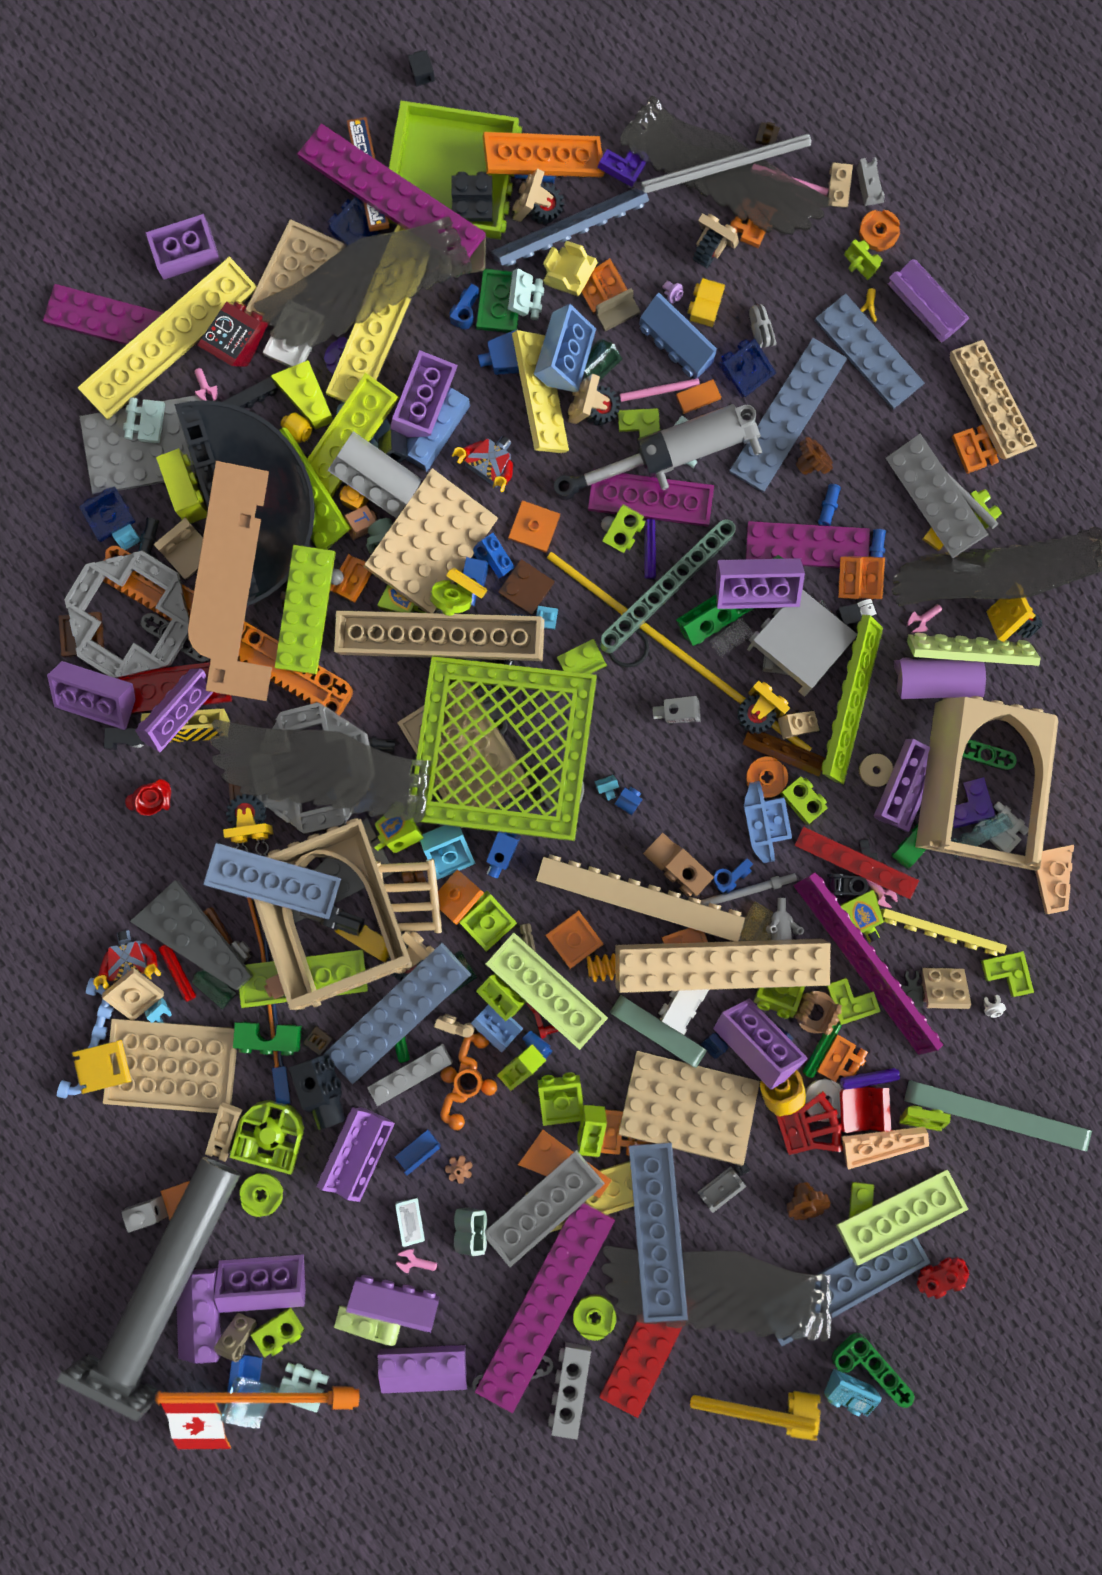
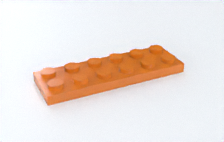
[482,132,605,177]

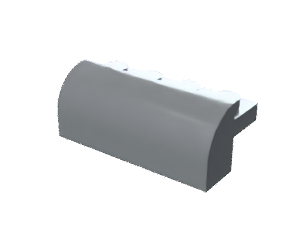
[327,431,422,518]

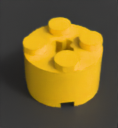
[760,1070,806,1116]
[785,1391,820,1441]

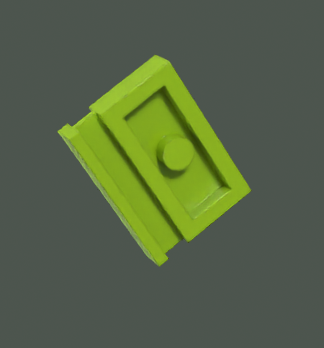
[557,639,607,674]
[899,1106,950,1131]

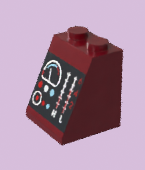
[198,300,268,367]

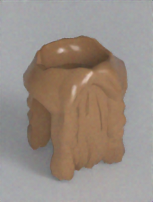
[795,991,842,1035]

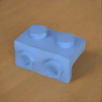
[471,1004,523,1053]

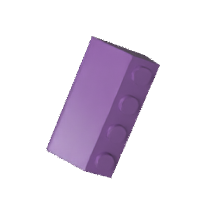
[390,350,458,438]
[716,558,805,609]
[47,661,135,730]
[135,669,213,753]
[713,998,807,1089]
[214,1254,306,1313]
[177,1268,221,1363]
[346,1275,440,1332]
[378,1345,467,1393]

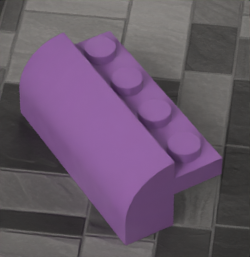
[888,260,969,342]
[894,658,986,699]
[874,739,931,832]
[317,1107,395,1202]

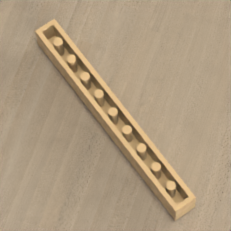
[536,854,745,941]

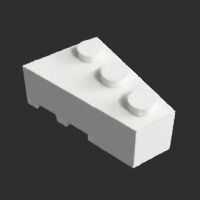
[658,989,709,1035]

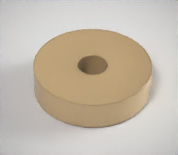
[859,754,893,787]

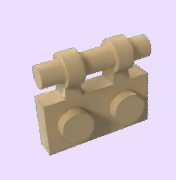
[434,1014,475,1038]

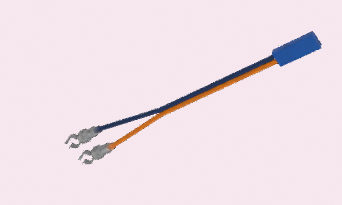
[236,839,291,1104]

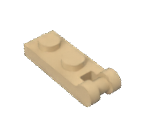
[205,1102,242,1162]

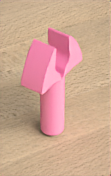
[194,368,217,401]
[907,604,942,633]
[864,878,897,908]
[396,1249,437,1273]

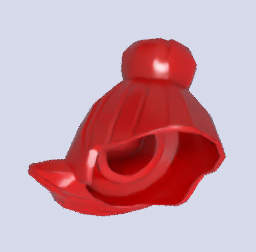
[125,779,171,816]

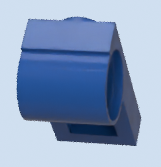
[449,284,479,329]
[473,533,515,579]
[615,787,642,816]
[712,858,753,893]

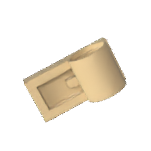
[827,163,853,208]
[777,711,819,739]

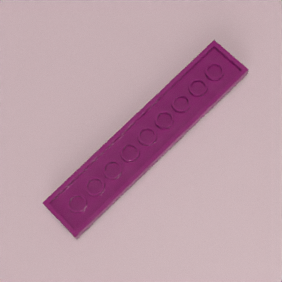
[297,124,486,267]
[793,873,943,1055]
[475,1202,615,1414]

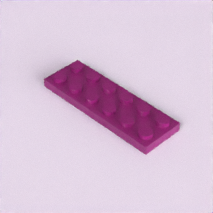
[43,284,163,345]
[588,469,714,527]
[746,521,870,568]

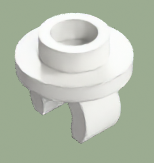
[984,995,1006,1018]

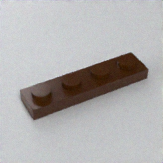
[742,731,826,776]

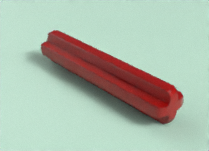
[159,944,196,1002]

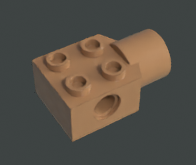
[643,833,714,897]

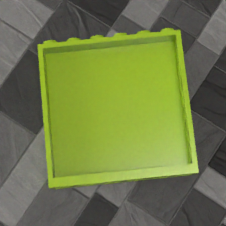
[388,101,522,239]

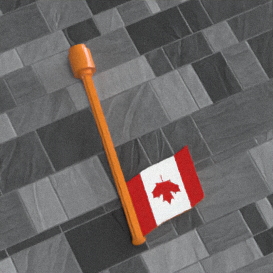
[155,1386,359,1449]

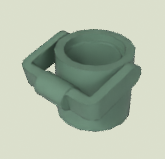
[366,518,393,554]

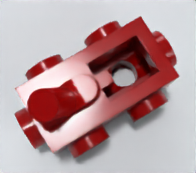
[917,1257,969,1299]

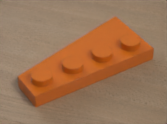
[518,1130,612,1198]

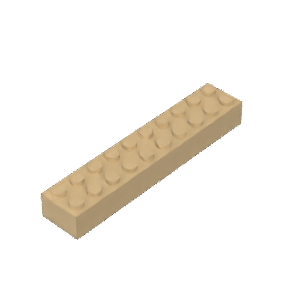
[334,611,545,661]
[615,939,830,993]

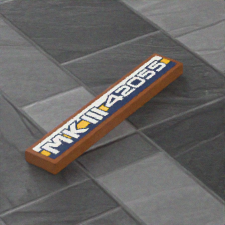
[347,117,389,232]

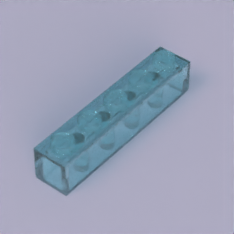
[951,813,1014,858]

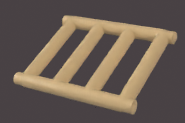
[376,859,442,934]

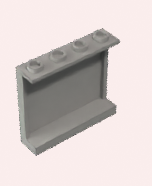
[747,590,857,697]

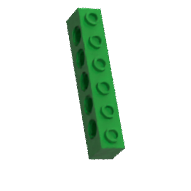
[676,555,784,646]

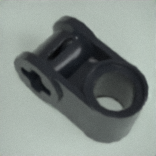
[827,874,868,896]

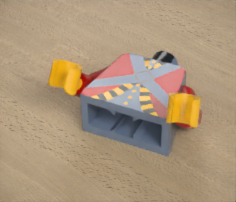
[452,436,513,492]
[93,930,161,990]

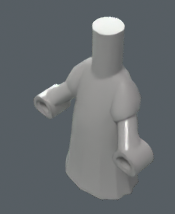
[766,898,804,940]

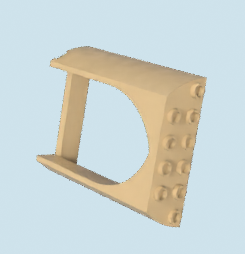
[915,696,1058,871]
[254,818,412,1010]

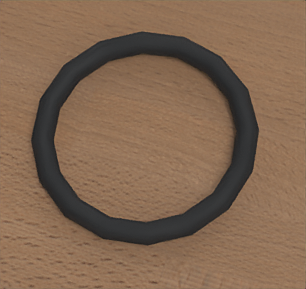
[607,626,649,668]

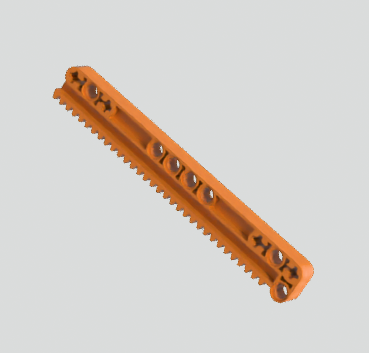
[103,546,353,716]

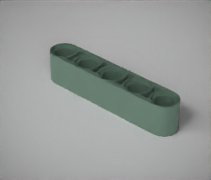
[609,995,707,1068]

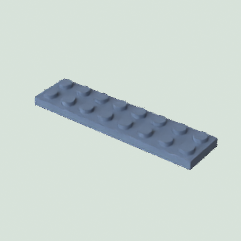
[491,188,649,266]
[729,338,847,493]
[324,943,471,1085]
[629,1143,688,1322]
[760,1236,930,1346]

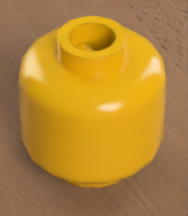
[280,412,312,443]

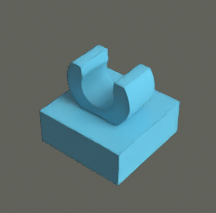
[112,522,141,550]
[536,606,558,630]
[594,775,619,800]
[145,998,171,1023]

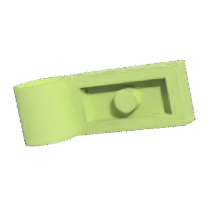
[334,1305,401,1346]

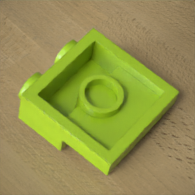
[459,891,517,951]
[753,986,805,1019]
[538,1072,583,1126]

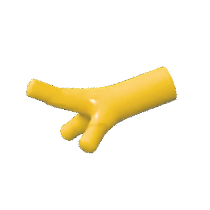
[860,288,877,322]

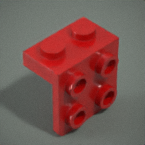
[840,1086,891,1133]

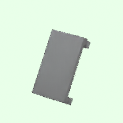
[857,157,885,206]
[698,1166,746,1213]

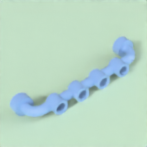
[57,978,114,1099]

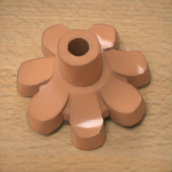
[445,1155,472,1184]

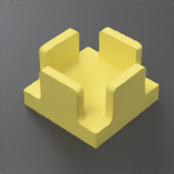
[543,241,598,296]

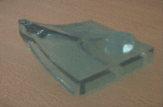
[221,1376,280,1429]

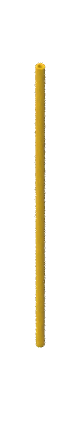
[547,552,812,751]

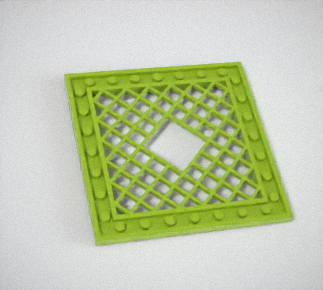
[407,656,597,841]

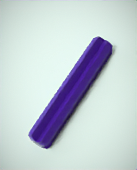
[644,519,656,579]
[840,1068,900,1089]

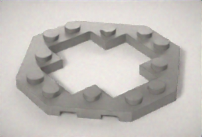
[64,551,190,678]
[251,703,375,834]

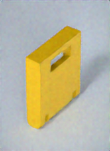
[72,1040,131,1094]

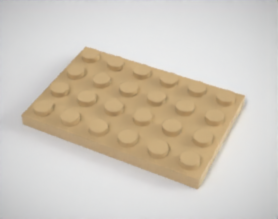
[363,468,498,613]
[397,682,532,828]
[103,1019,237,1113]
[618,1051,760,1166]

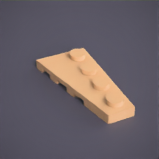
[842,1127,929,1169]

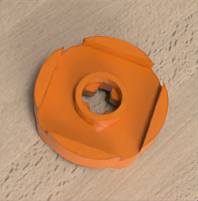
[859,210,900,252]
[746,757,788,798]

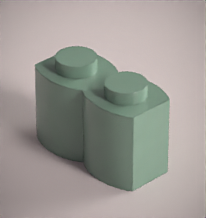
[454,1208,487,1256]

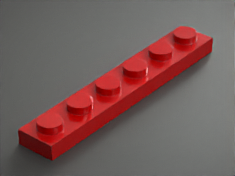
[795,827,919,899]

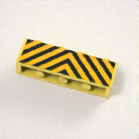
[141,709,230,743]

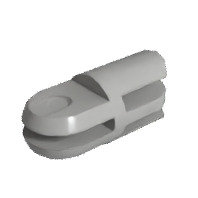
[749,304,776,349]

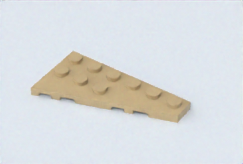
[246,219,345,326]

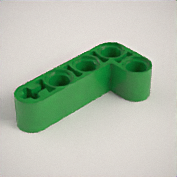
[832,1333,914,1408]

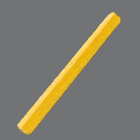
[690,1395,818,1433]

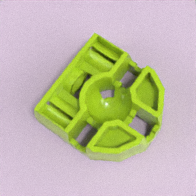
[230,1100,304,1175]

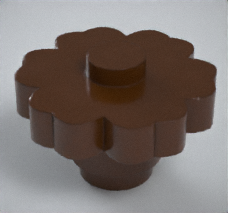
[796,437,833,475]
[786,1182,830,1220]

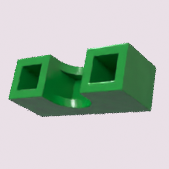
[233,1022,302,1056]

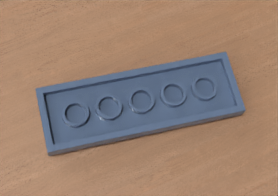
[814,294,924,409]
[203,843,341,919]

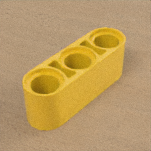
[334,924,389,963]

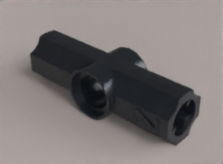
[299,906,365,936]

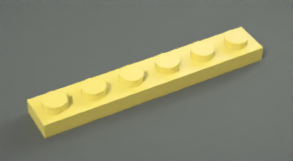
[881,909,1007,956]

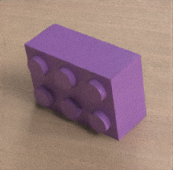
[146,214,220,279]

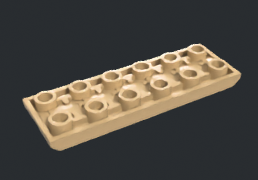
[950,340,1037,460]

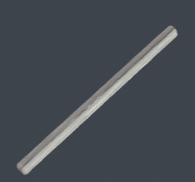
[641,134,811,193]

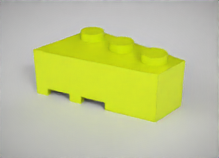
[271,360,333,429]
[156,448,208,524]

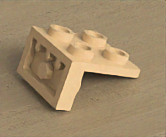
[154,518,203,580]

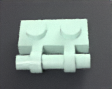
[508,269,544,320]
[123,398,165,443]
[278,1362,329,1413]

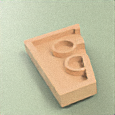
[1035,845,1074,914]

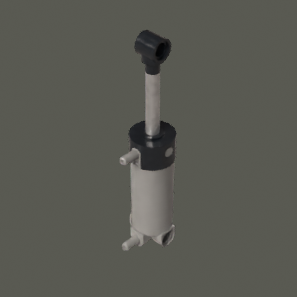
[554,404,762,500]

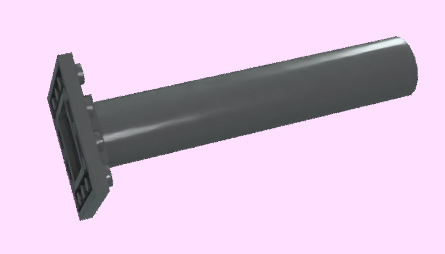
[57,1157,240,1422]

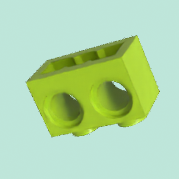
[603,504,645,553]
[780,776,828,825]
[476,973,527,1022]
[497,1044,546,1091]
[577,1105,607,1157]
[251,1307,304,1358]

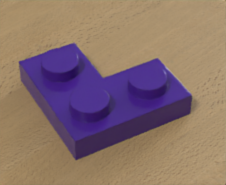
[597,146,650,187]
[953,777,996,829]

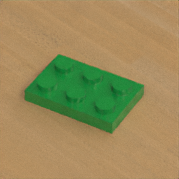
[476,269,519,333]

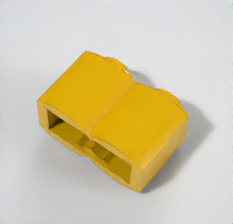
[688,278,725,327]

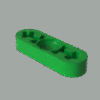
[962,739,1017,770]

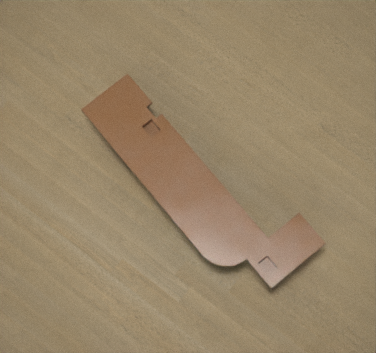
[188,461,272,701]

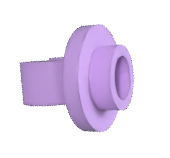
[662,281,683,303]

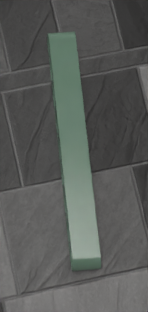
[600,519,736,653]
[904,1080,1092,1151]

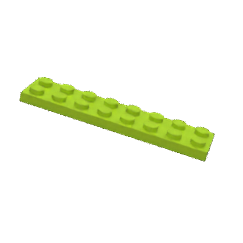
[822,614,883,784]

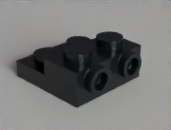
[451,171,493,222]

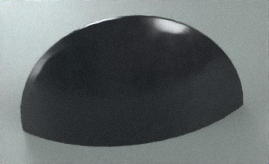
[174,400,314,606]

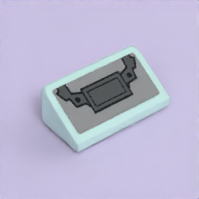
[396,1198,425,1247]

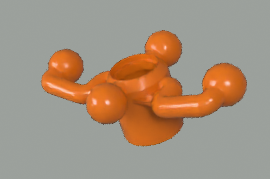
[440,1032,497,1130]

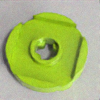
[430,580,472,616]
[240,1173,283,1217]
[573,1294,616,1340]

